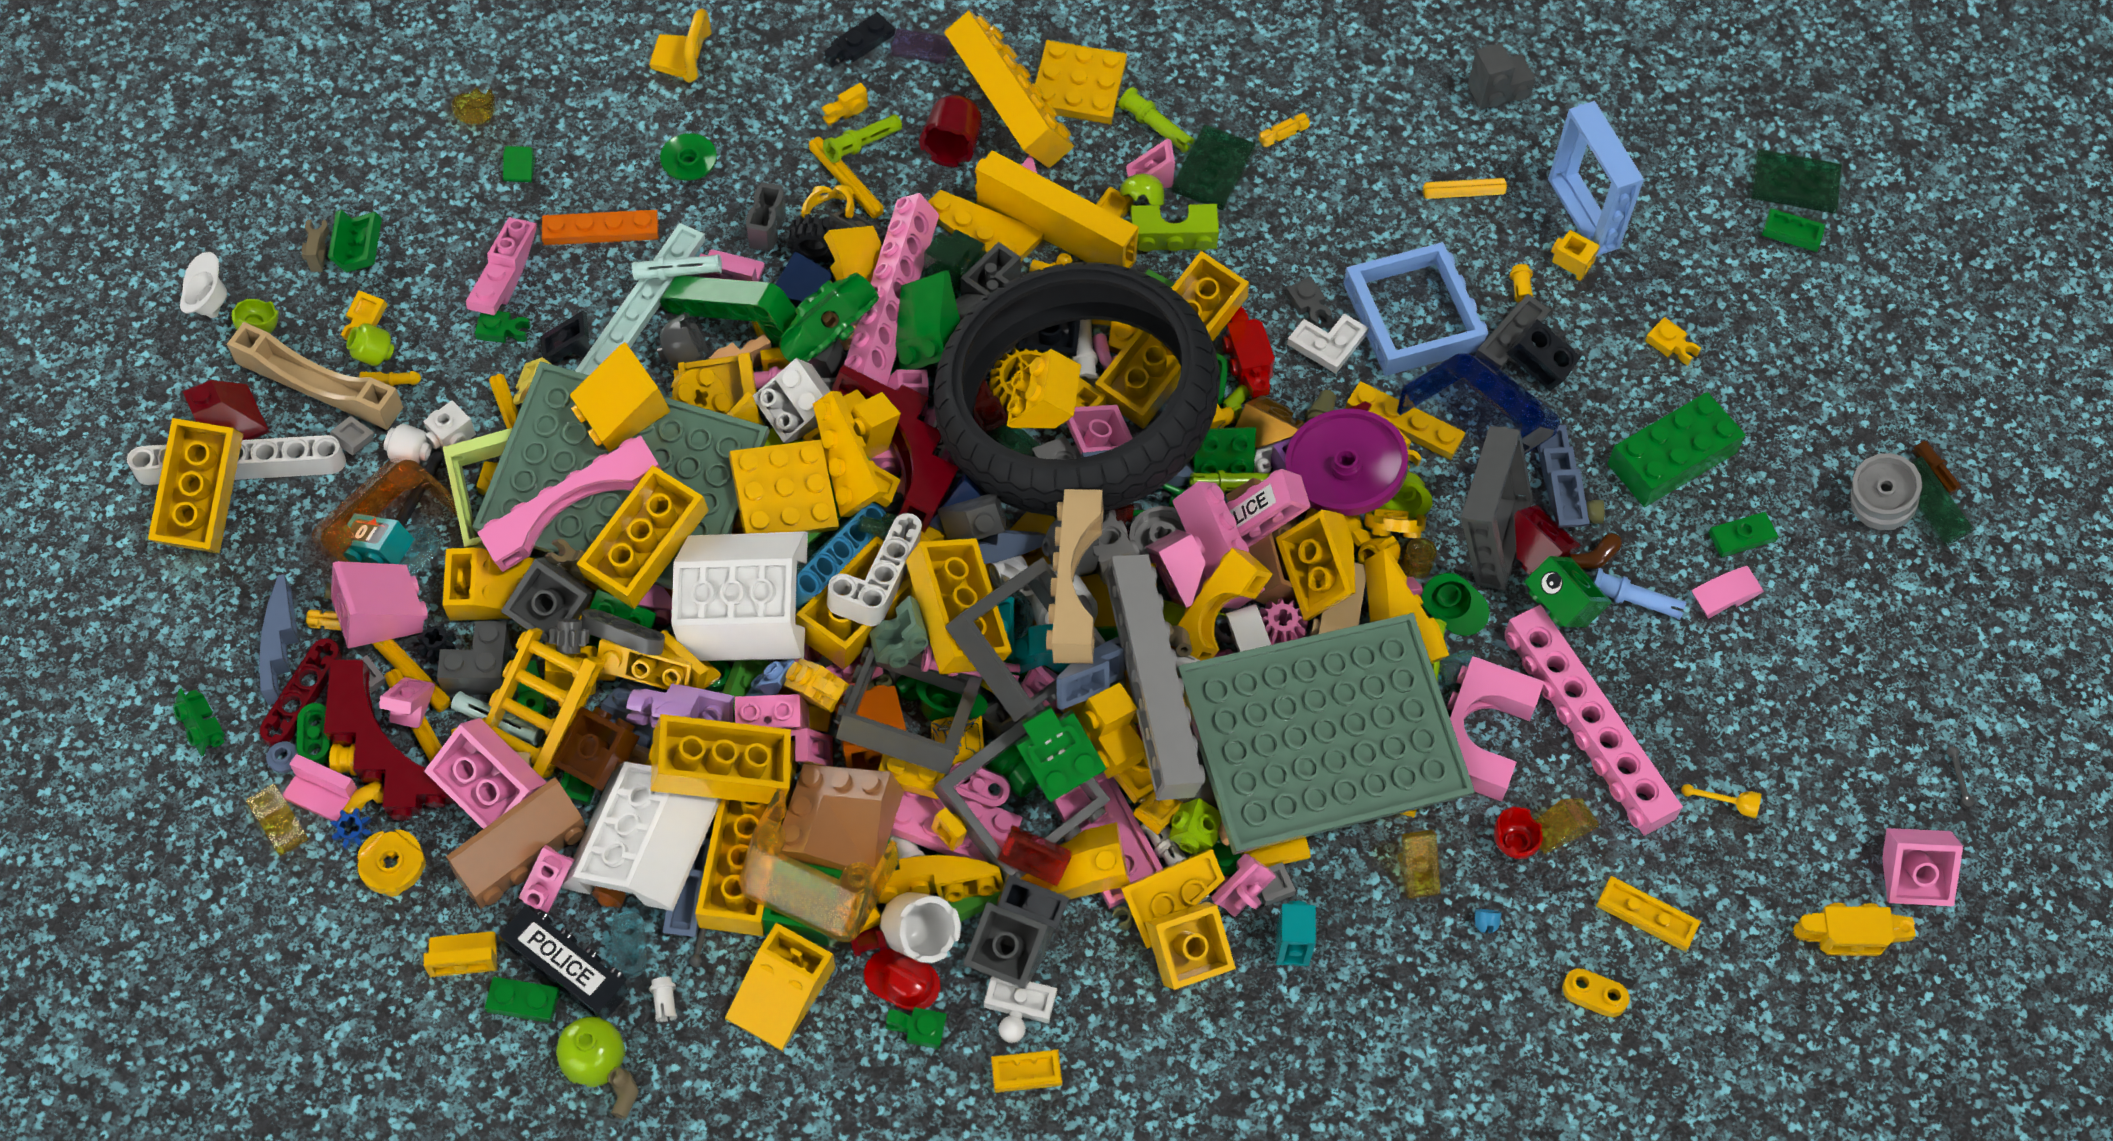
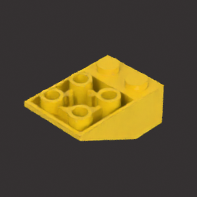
[443,548,537,621]
[725,923,836,1051]

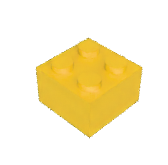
[1145,902,1236,990]

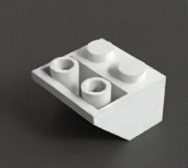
[753,358,830,444]

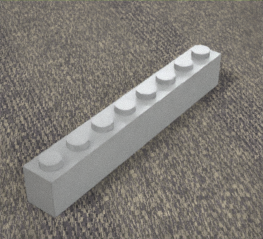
[1104,554,1205,800]

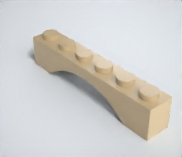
[227,322,403,430]
[1046,489,1104,664]

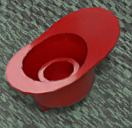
[864,949,940,1012]

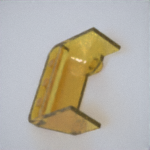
[739,788,898,942]

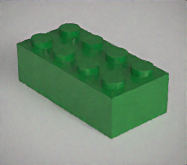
[1607,392,1746,508]

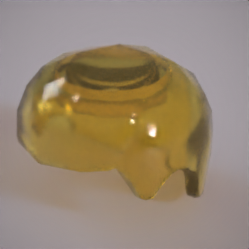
[451,88,495,126]

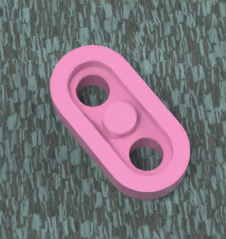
[949,761,1011,807]

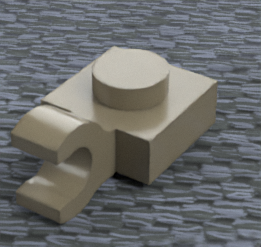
[302,220,330,272]
[545,538,588,581]

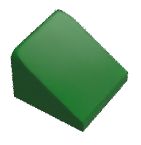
[503,146,535,182]

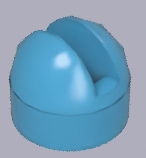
[1474,909,1502,933]

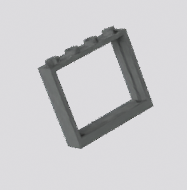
[1461,426,1533,590]
[945,557,1105,722]
[834,646,983,775]
[932,716,1111,883]

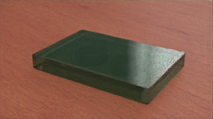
[1171,124,1256,211]
[1751,149,1842,214]

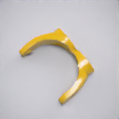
[801,185,854,218]

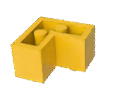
[843,389,901,459]
[1078,682,1146,779]

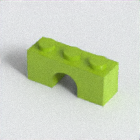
[1130,204,1219,252]

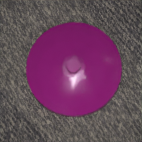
[1285,409,1408,516]

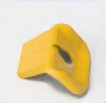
[650,9,711,83]

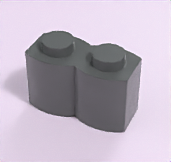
[746,182,786,252]

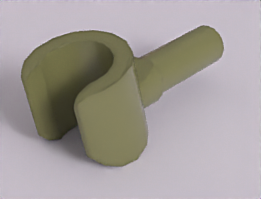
[1112,907,1134,930]

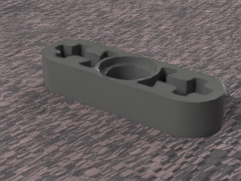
[581,609,665,655]

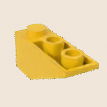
[597,639,692,690]

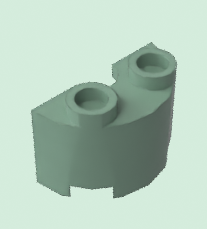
[869,595,929,668]

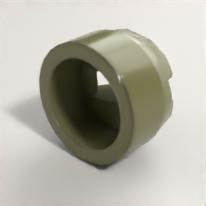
[1586,500,1605,524]

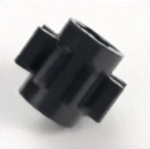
[417,623,457,664]

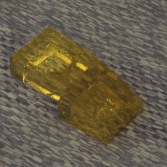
[246,783,309,856]

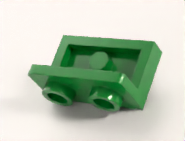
[328,210,382,273]

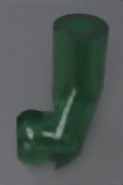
[858,513,897,536]

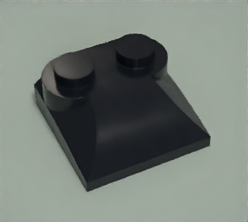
[1018,320,1081,357]

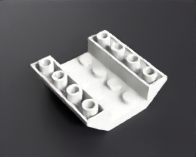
[671,532,808,661]
[562,761,721,911]

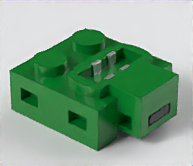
[1015,705,1107,803]

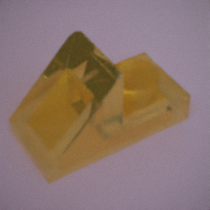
[1397,829,1441,899]

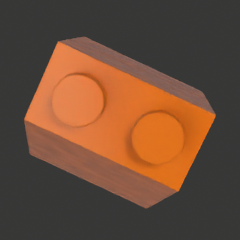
[834,685,907,771]

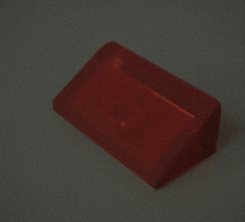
[997,825,1071,887]

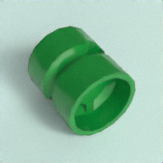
[986,744,1038,798]

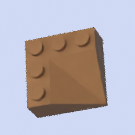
[774,764,904,878]

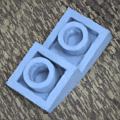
[746,659,795,696]

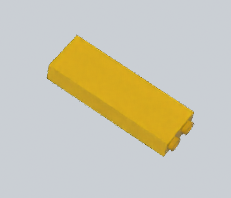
[975,150,1139,268]

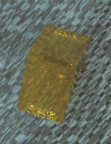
[1535,798,1600,854]

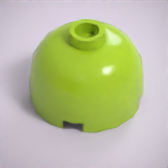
[556,1016,626,1087]

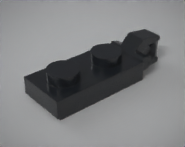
[824,12,895,68]

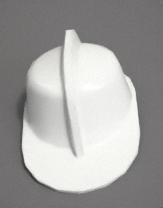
[180,252,227,318]

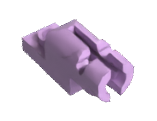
[626,683,734,728]

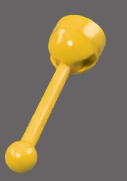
[1681,784,1761,818]

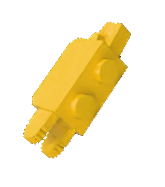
[783,658,849,712]
[1793,903,1916,956]

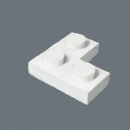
[1287,314,1369,374]

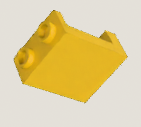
[674,352,760,414]

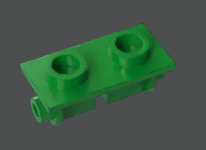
[173,688,225,756]

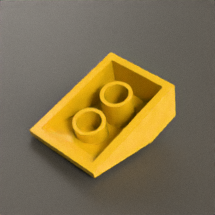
[1276,509,1356,621]

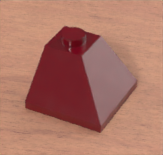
[182,380,269,440]
[1514,505,1581,575]

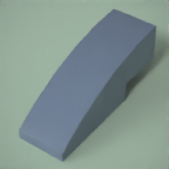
[662,838,711,937]

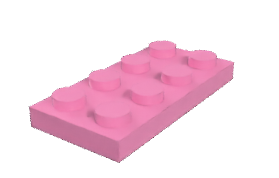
[1052,772,1163,909]
[891,791,1023,863]

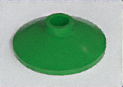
[660,133,717,181]

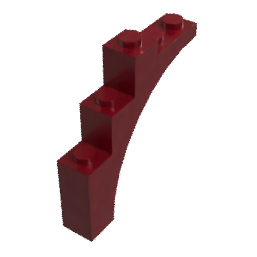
[832,365,959,533]
[324,660,457,821]

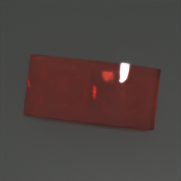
[974,379,1008,433]

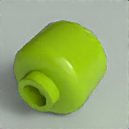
[346,323,394,366]

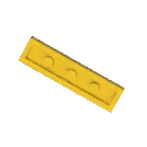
[1345,381,1466,460]

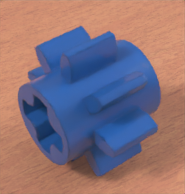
[331,808,373,849]

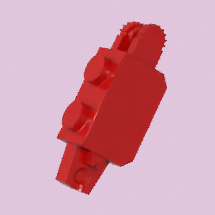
[1222,306,1275,398]

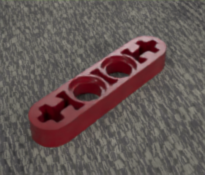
[260,638,342,748]

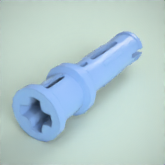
[1593,568,1686,620]

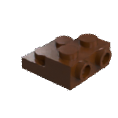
[550,706,640,791]

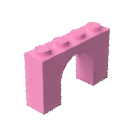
[1446,656,1544,802]

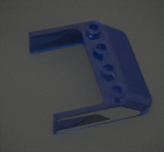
[1397,353,1560,454]

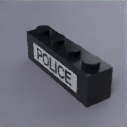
[498,905,629,1020]

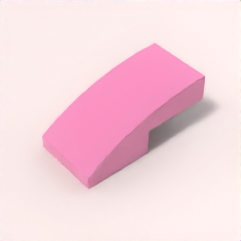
[1691,566,1764,619]

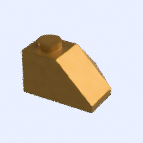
[1235,396,1305,448]

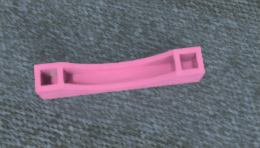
[477,435,662,572]

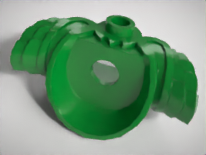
[779,273,879,362]

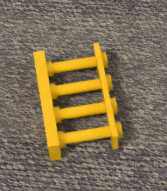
[482,628,605,779]

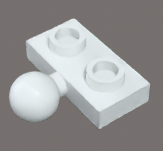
[984,976,1057,1043]

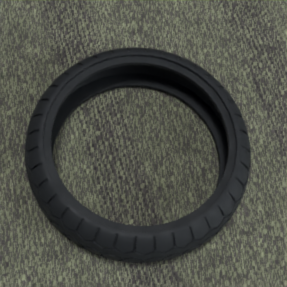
[934,262,1220,516]

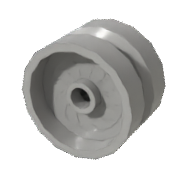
[1850,453,1922,530]
[1129,506,1186,585]

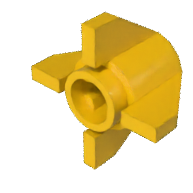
[1351,528,1401,565]

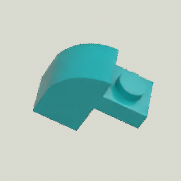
[1012,624,1071,674]

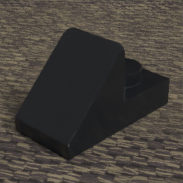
[540,311,589,364]
[996,874,1069,929]

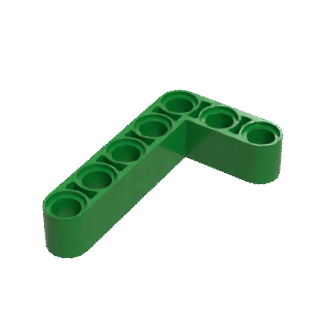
[660,276,796,347]

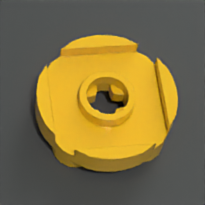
[669,368,730,414]
[1364,509,1427,538]
[357,829,426,897]

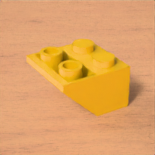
[1007,349,1081,429]

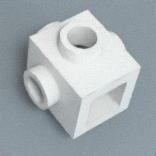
[423,401,476,451]

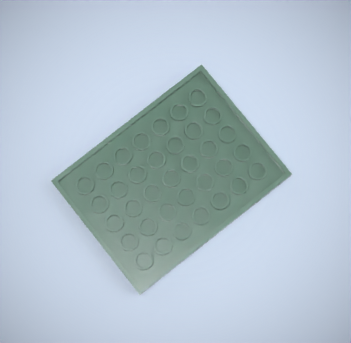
[472,361,770,590]
[1176,613,1475,855]

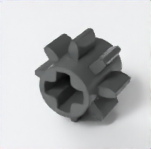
[549,618,589,654]

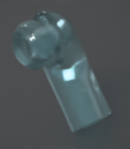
[1438,649,1476,685]

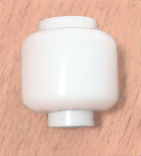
[383,424,432,468]

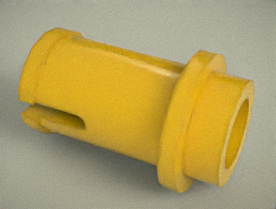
[1509,264,1533,303]

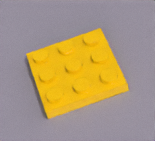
[1035,40,1127,125]
[729,440,839,534]

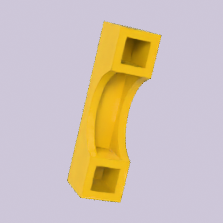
[1171,547,1273,661]

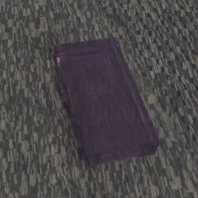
[891,28,951,64]

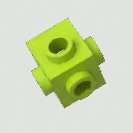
[1169,798,1222,854]

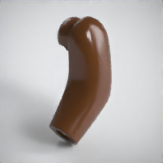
[1570,533,1622,570]

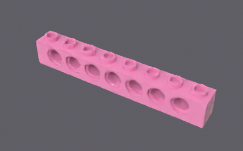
[844,193,939,386]
[1504,604,1683,836]

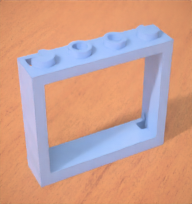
[1548,101,1644,256]
[1343,242,1488,376]

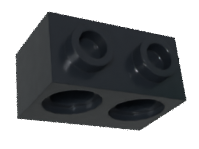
[1506,319,1581,391]

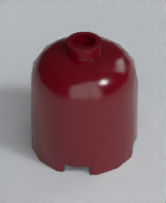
[919,95,982,168]

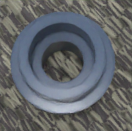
[266,741,298,773]

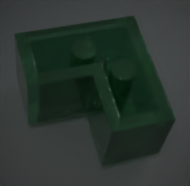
[924,229,985,300]

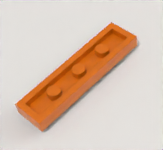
[542,210,659,245]

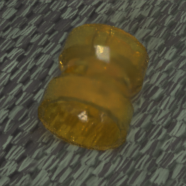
[1402,538,1437,579]

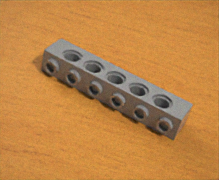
[1032,436,1140,584]

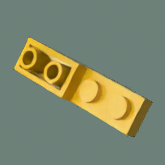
[868,855,1004,905]

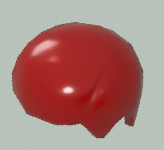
[1493,806,1543,859]

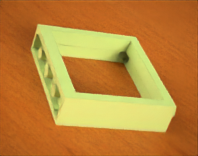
[443,428,512,549]

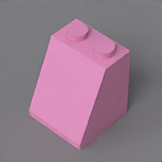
[331,561,428,648]

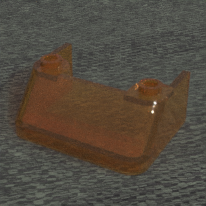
[312,458,457,563]

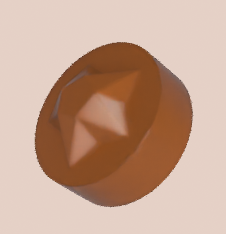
[591,886,626,908]

